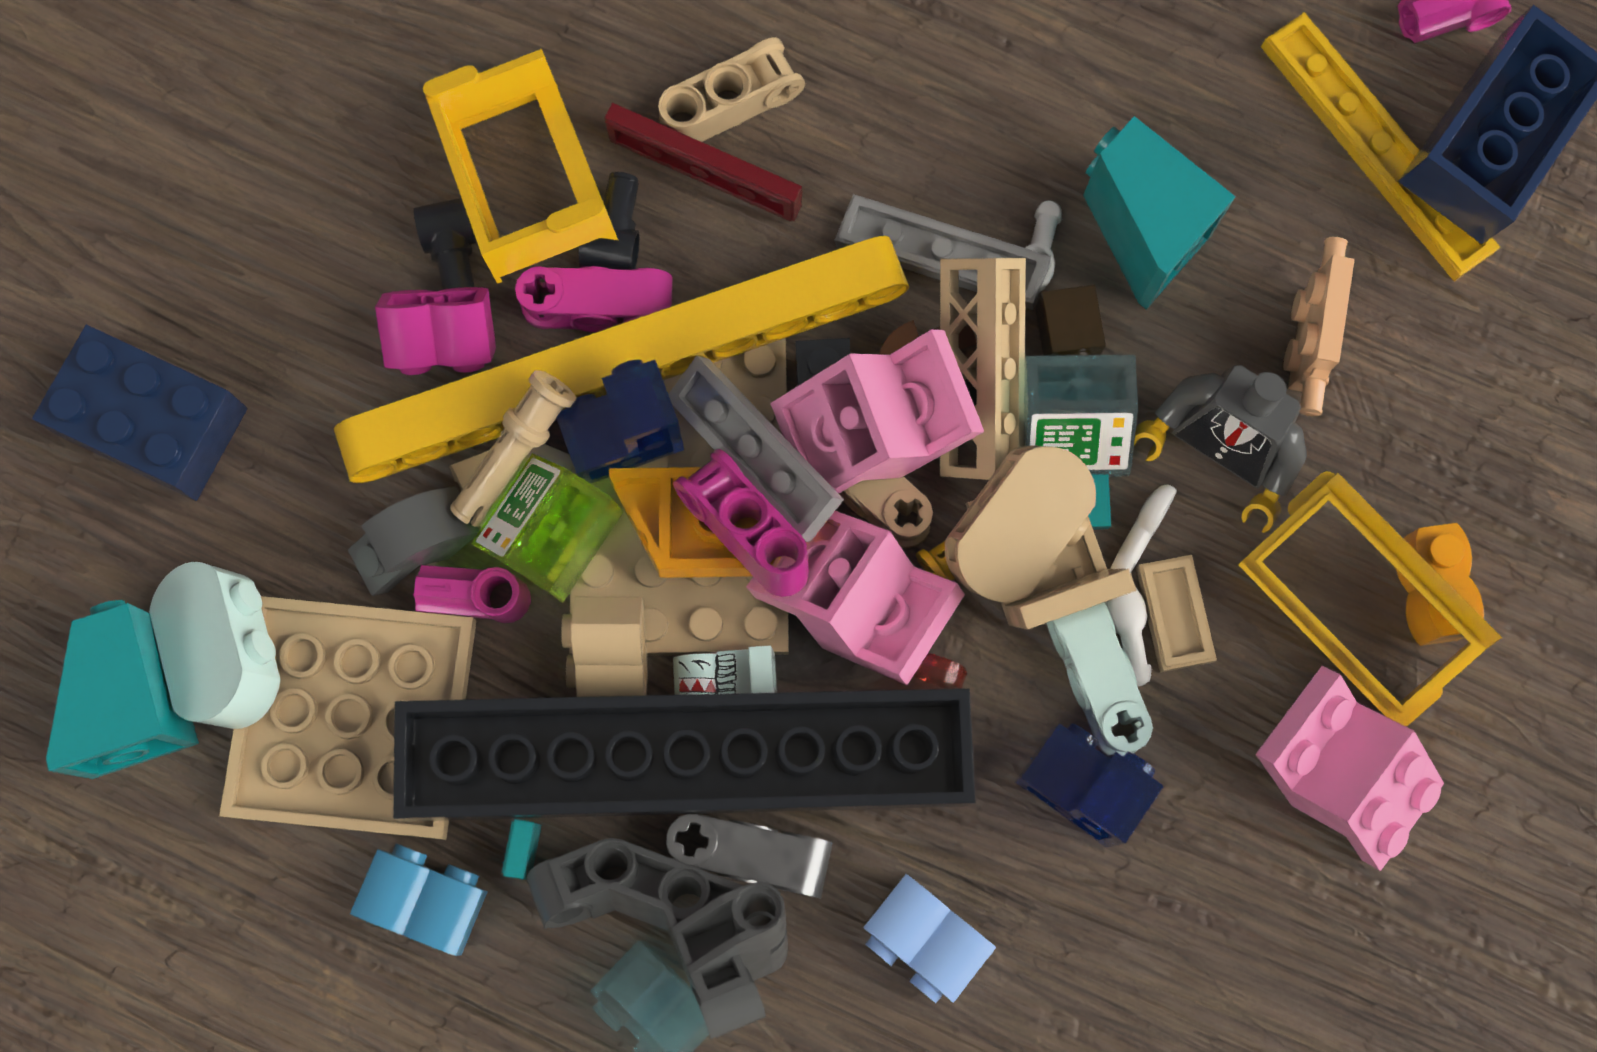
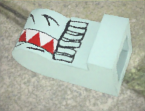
[673,645,777,695]

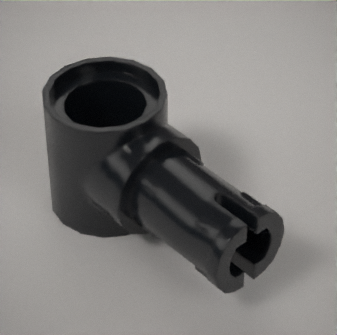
[579,172,640,270]
[413,198,477,290]

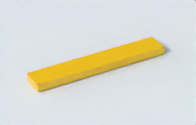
[1261,12,1500,281]

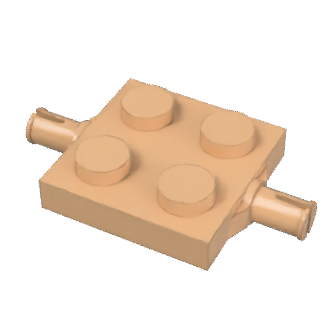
[1283,237,1355,416]

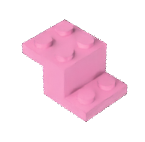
[771,329,984,494]
[746,511,965,685]
[1255,666,1444,871]

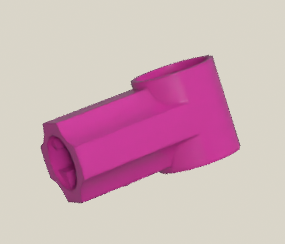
[1398,0,1512,44]
[413,565,531,624]

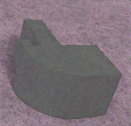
[348,486,480,596]

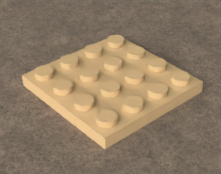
[219,596,477,840]

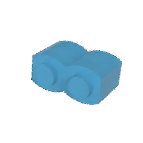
[350,843,488,956]

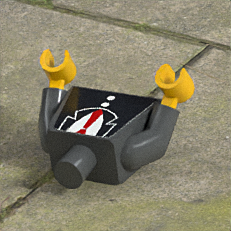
[1130,365,1307,533]

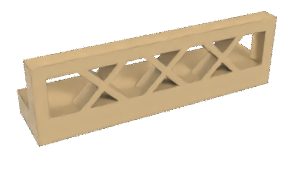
[940,258,1026,480]

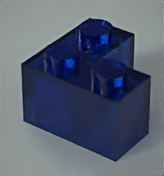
[556,359,684,486]
[1015,723,1164,847]

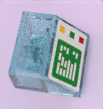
[1024,355,1138,477]

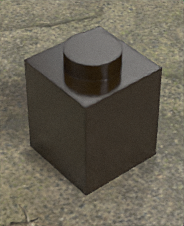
[1035,285,1106,372]

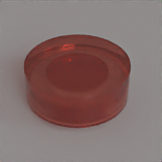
[913,653,968,689]

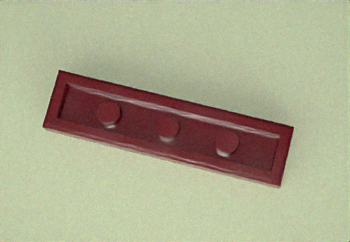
[604,103,802,222]

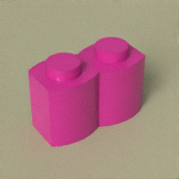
[375,287,496,375]

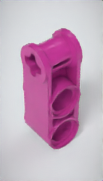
[515,266,673,332]
[673,449,809,597]

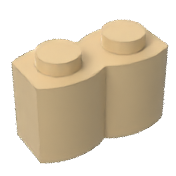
[561,597,648,697]

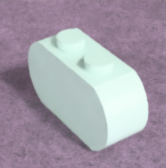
[149,562,281,729]

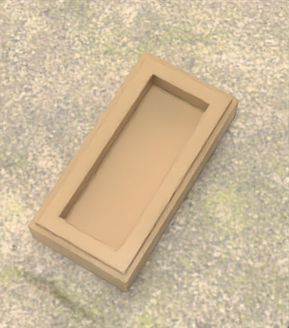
[1136,555,1217,673]

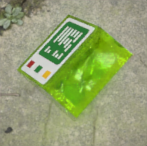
[471,453,624,603]

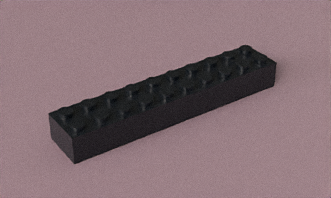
[393,688,975,822]

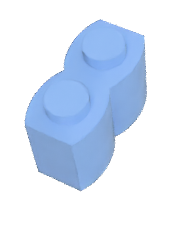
[863,874,996,1003]

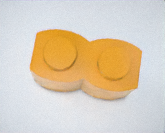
[1396,523,1484,646]

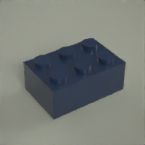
[32,324,248,501]

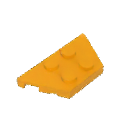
[609,467,782,578]

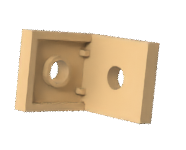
[965,500,1137,630]

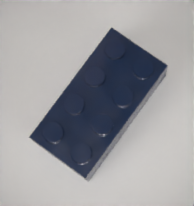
[1398,5,1597,244]

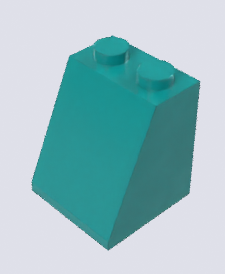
[1083,116,1236,310]
[46,600,199,779]

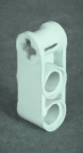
[1047,602,1153,758]

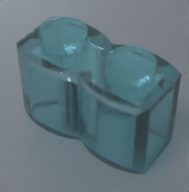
[591,940,709,1052]

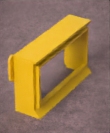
[423,49,618,284]
[1238,471,1502,726]

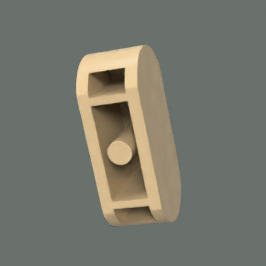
[945,445,1096,602]

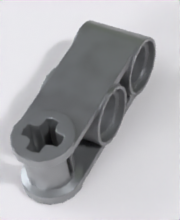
[666,814,833,899]

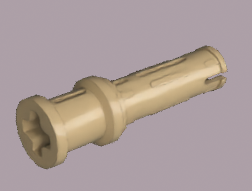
[450,370,576,527]

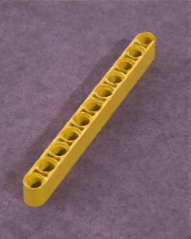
[334,236,909,483]

